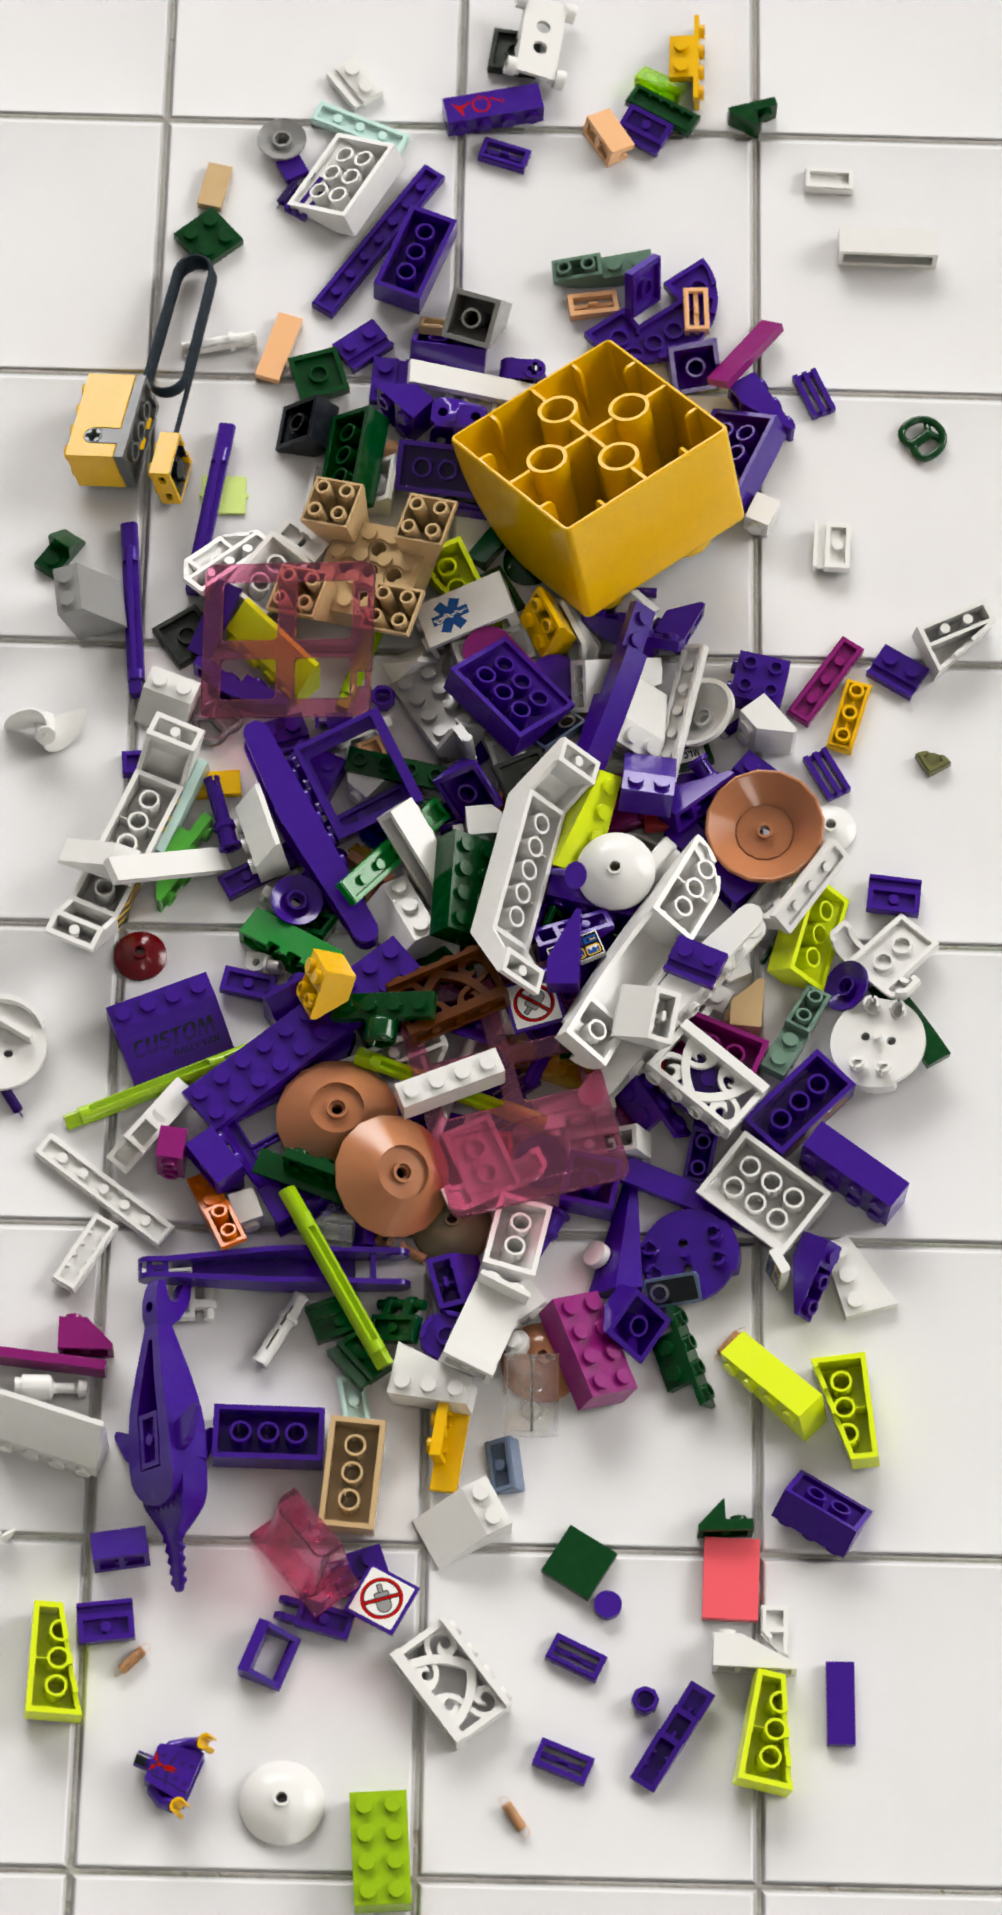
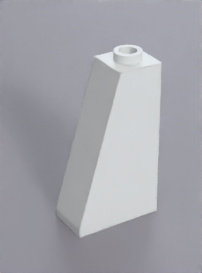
[570,657,663,712]

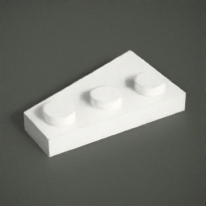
[830,1236,898,1320]

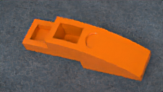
[186,1174,247,1251]

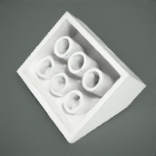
[287,133,406,236]
[696,1131,832,1256]
[0,1388,109,1478]

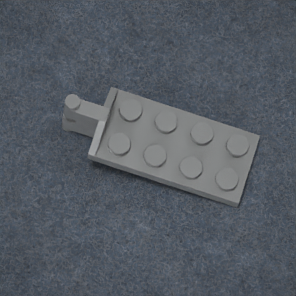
[389,663,485,763]

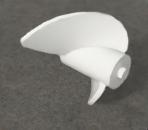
[4,708,87,752]

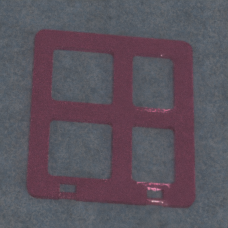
[200,561,376,719]

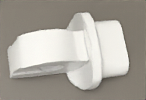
[245,951,286,976]

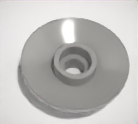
[257,118,306,160]

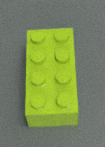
[349,1790,412,1914]

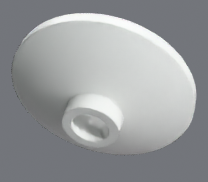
[821,805,856,850]

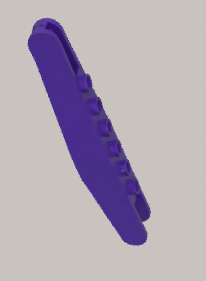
[243,721,379,950]
[138,1245,411,1292]

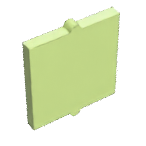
[199,476,249,515]

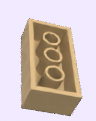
[318,1415,387,1536]

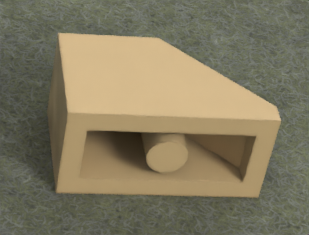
[723,978,765,1036]

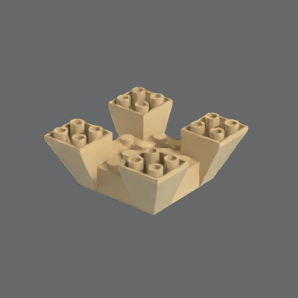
[266,476,459,638]

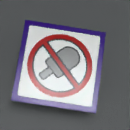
[505,983,565,1035]
[343,1562,420,1636]

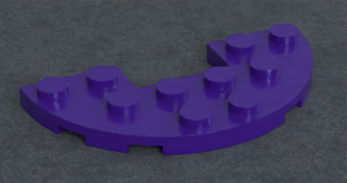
[584,258,718,365]

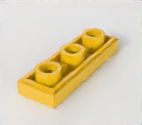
[826,679,872,756]

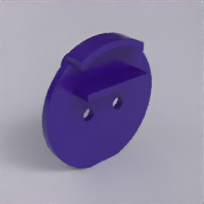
[641,1209,742,1303]

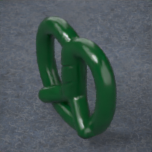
[898,416,947,462]

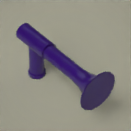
[549,862,587,889]

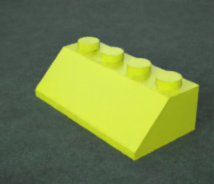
[226,598,320,706]
[767,879,849,991]

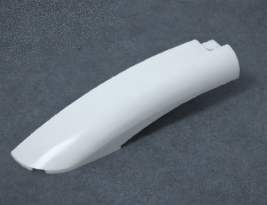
[555,834,721,1069]

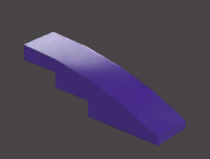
[630,1680,716,1793]

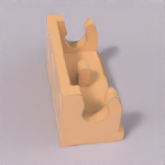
[582,108,635,167]

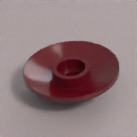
[114,931,167,981]

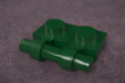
[371,1296,428,1344]

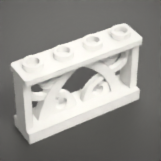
[746,838,850,934]
[643,1019,770,1139]
[389,1616,512,1750]

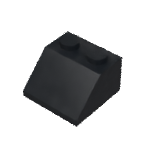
[275,394,339,457]

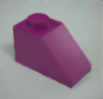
[57,1313,114,1358]

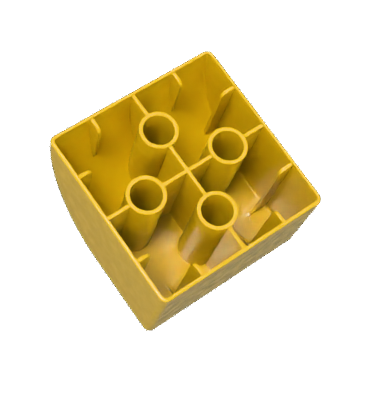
[452,340,744,617]

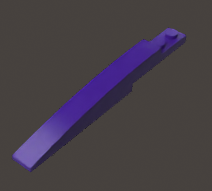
[577,600,656,771]

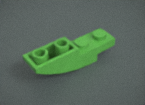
[156,812,214,912]

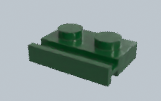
[304,1289,361,1345]
[327,1331,392,1392]

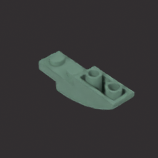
[551,249,652,288]
[759,984,832,1081]

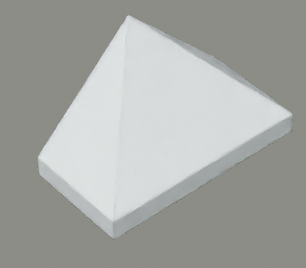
[382,645,440,683]

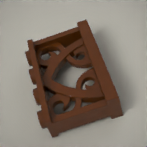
[385,944,511,1047]

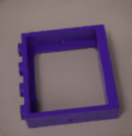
[291,707,424,845]

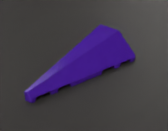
[589,1184,643,1299]

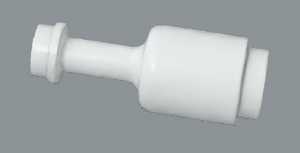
[15,1374,87,1402]

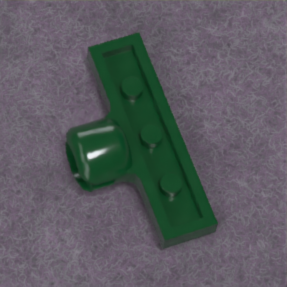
[331,991,438,1048]

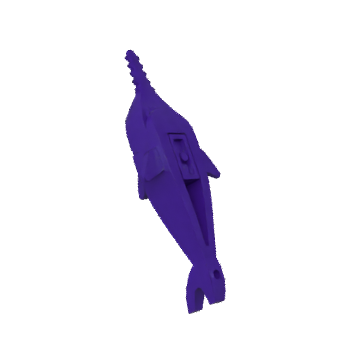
[114,1279,213,1592]

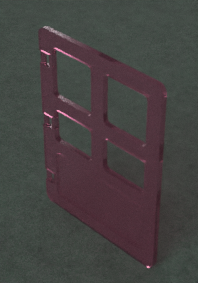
[399,960,630,1218]

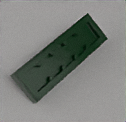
[625,83,701,138]

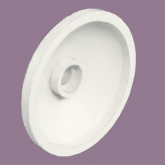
[667,678,735,747]
[577,832,656,911]
[239,1761,325,1846]

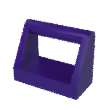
[237,1618,301,1691]

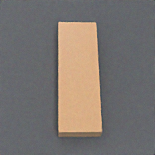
[255,312,303,385]

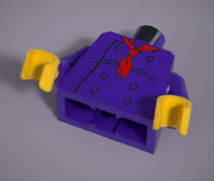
[133,1733,217,1819]

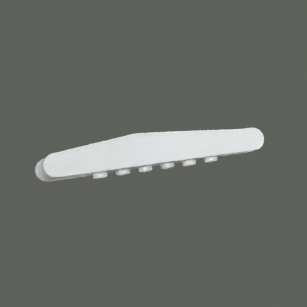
[578,903,766,1114]

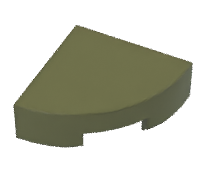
[915,751,951,778]

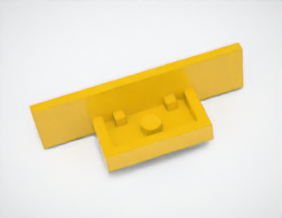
[669,15,705,111]
[426,1402,470,1494]

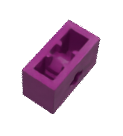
[155,1125,189,1180]

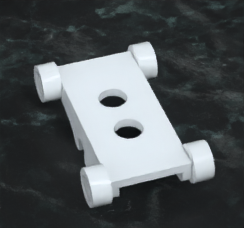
[503,0,578,91]

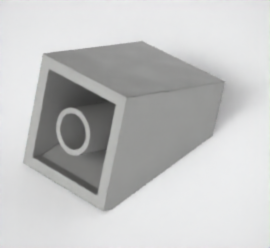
[441,287,512,349]
[53,563,127,640]

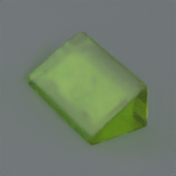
[634,66,688,104]

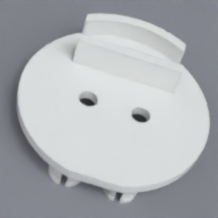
[0,994,47,1091]
[830,995,926,1094]

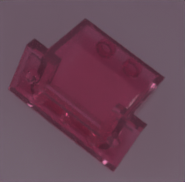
[249,1487,360,1618]

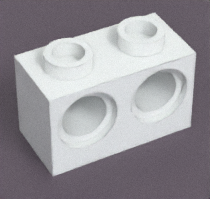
[276,517,330,571]

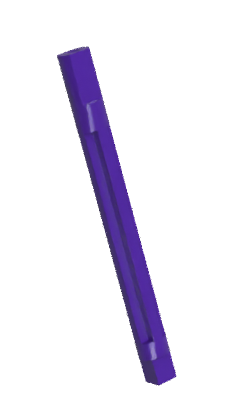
[185,422,236,597]
[120,521,145,699]

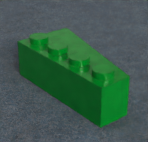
[239,907,344,975]

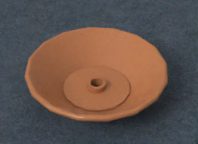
[705,769,825,883]
[276,1061,398,1163]
[335,1115,449,1237]

